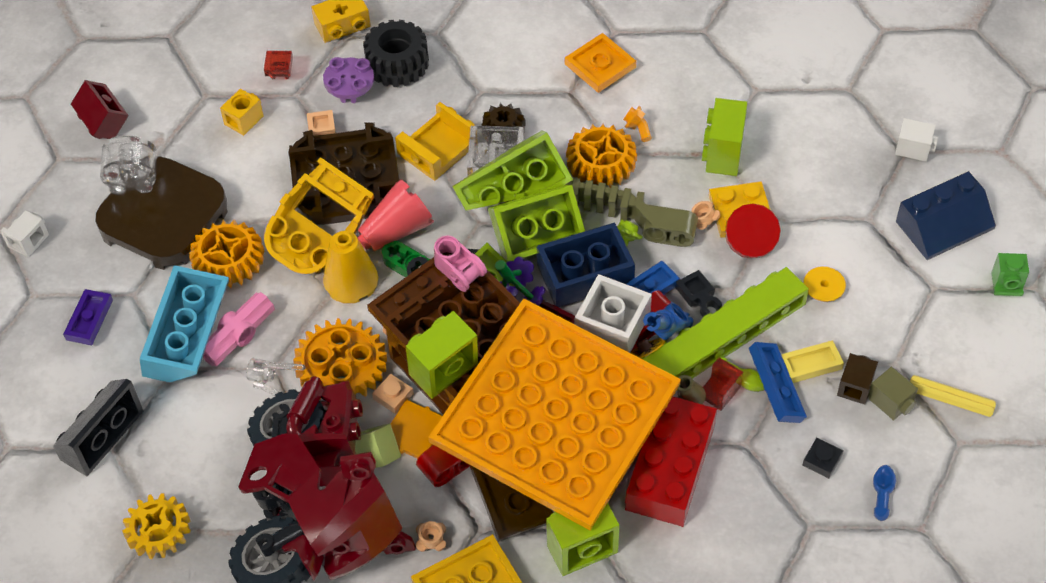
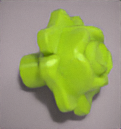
[617,220,643,246]

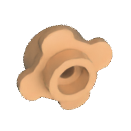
[691,201,720,230]
[416,521,446,552]

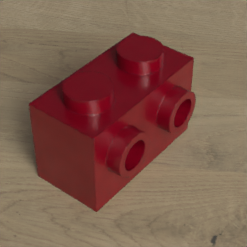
[71,80,129,140]

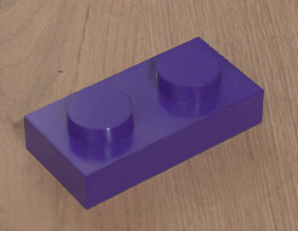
[63,289,113,346]

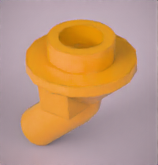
[623,106,652,142]

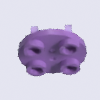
[323,57,374,103]

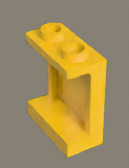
[395,102,478,181]

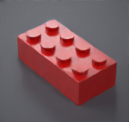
[625,397,717,527]

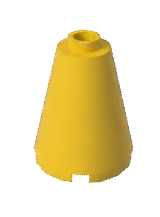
[323,231,378,304]

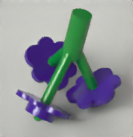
[495,257,546,306]

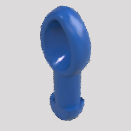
[873,465,896,521]

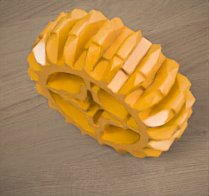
[566,123,637,188]
[189,220,265,289]

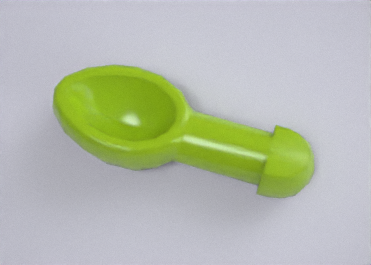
[714,357,765,392]

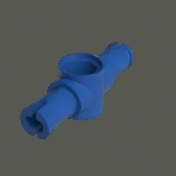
[643,302,694,340]

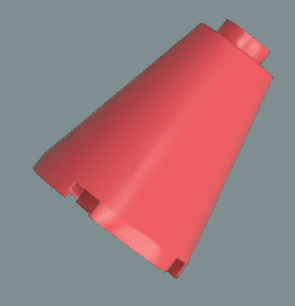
[357,179,434,252]

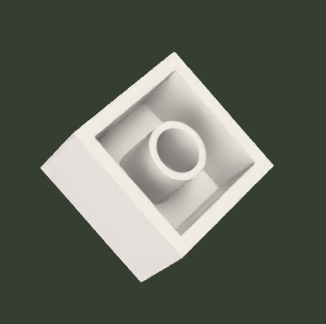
[574,274,652,353]

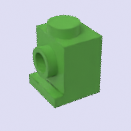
[991,253,1029,296]

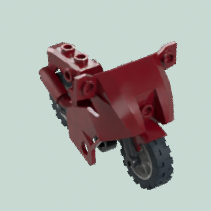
[228,376,416,583]

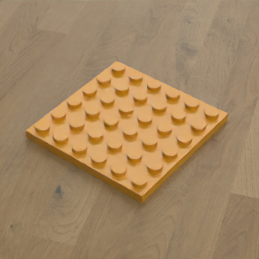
[428,298,681,531]

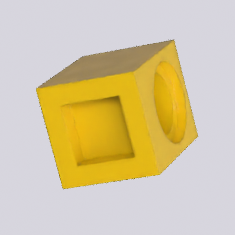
[220,88,264,136]

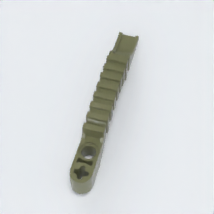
[498,178,698,247]

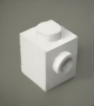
[895,118,938,162]

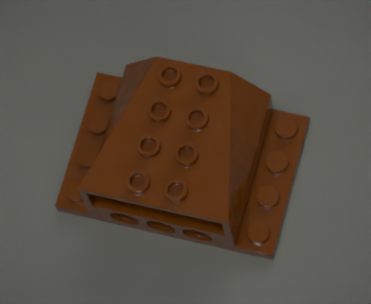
[367,252,520,415]

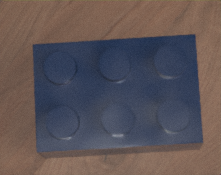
[537,222,635,307]

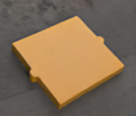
[390,399,442,459]

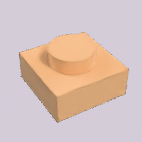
[307,110,336,136]
[372,374,414,414]

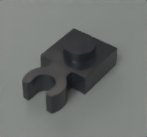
[675,270,722,317]

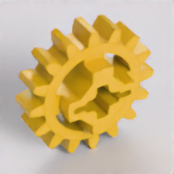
[122,493,191,559]

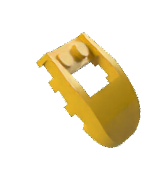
[264,157,374,274]

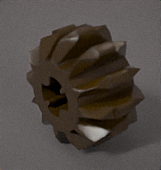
[481,102,526,147]

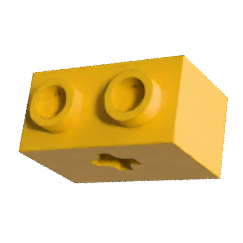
[311,0,371,43]

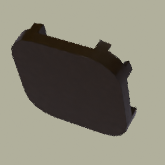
[288,122,399,225]
[95,156,228,270]

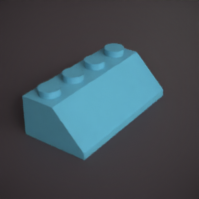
[140,265,229,383]

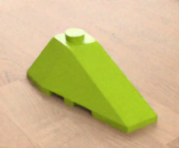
[452,130,573,210]

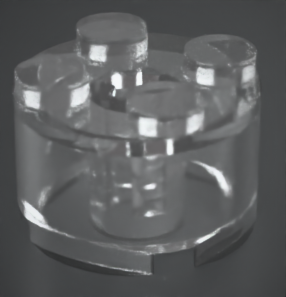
[100,135,157,194]

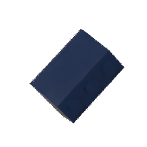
[896,171,996,260]

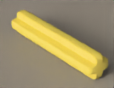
[910,375,996,417]

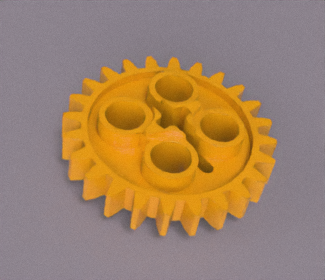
[293,318,387,400]

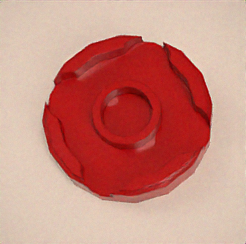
[725,203,781,258]

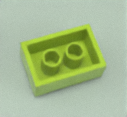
[488,185,585,262]

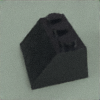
[53,379,144,476]

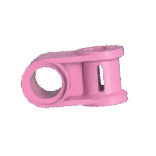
[434,235,487,292]

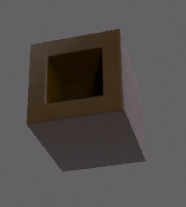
[837,353,878,405]

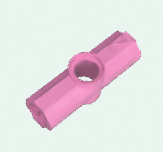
[203,292,275,366]

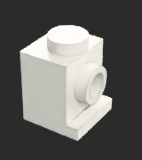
[0,210,49,258]

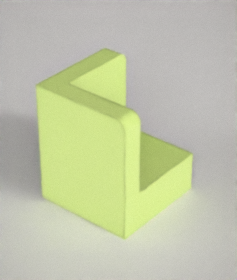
[355,423,401,468]

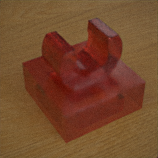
[264,51,293,79]

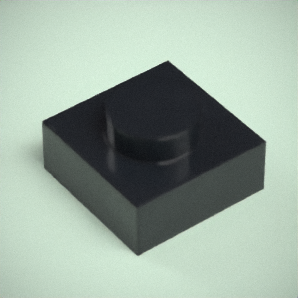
[802,437,844,479]

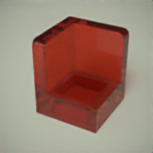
[703,357,743,411]

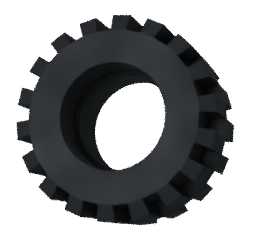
[363,19,429,87]

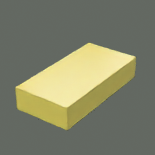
[781,340,844,383]

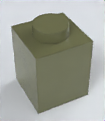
[867,366,918,421]

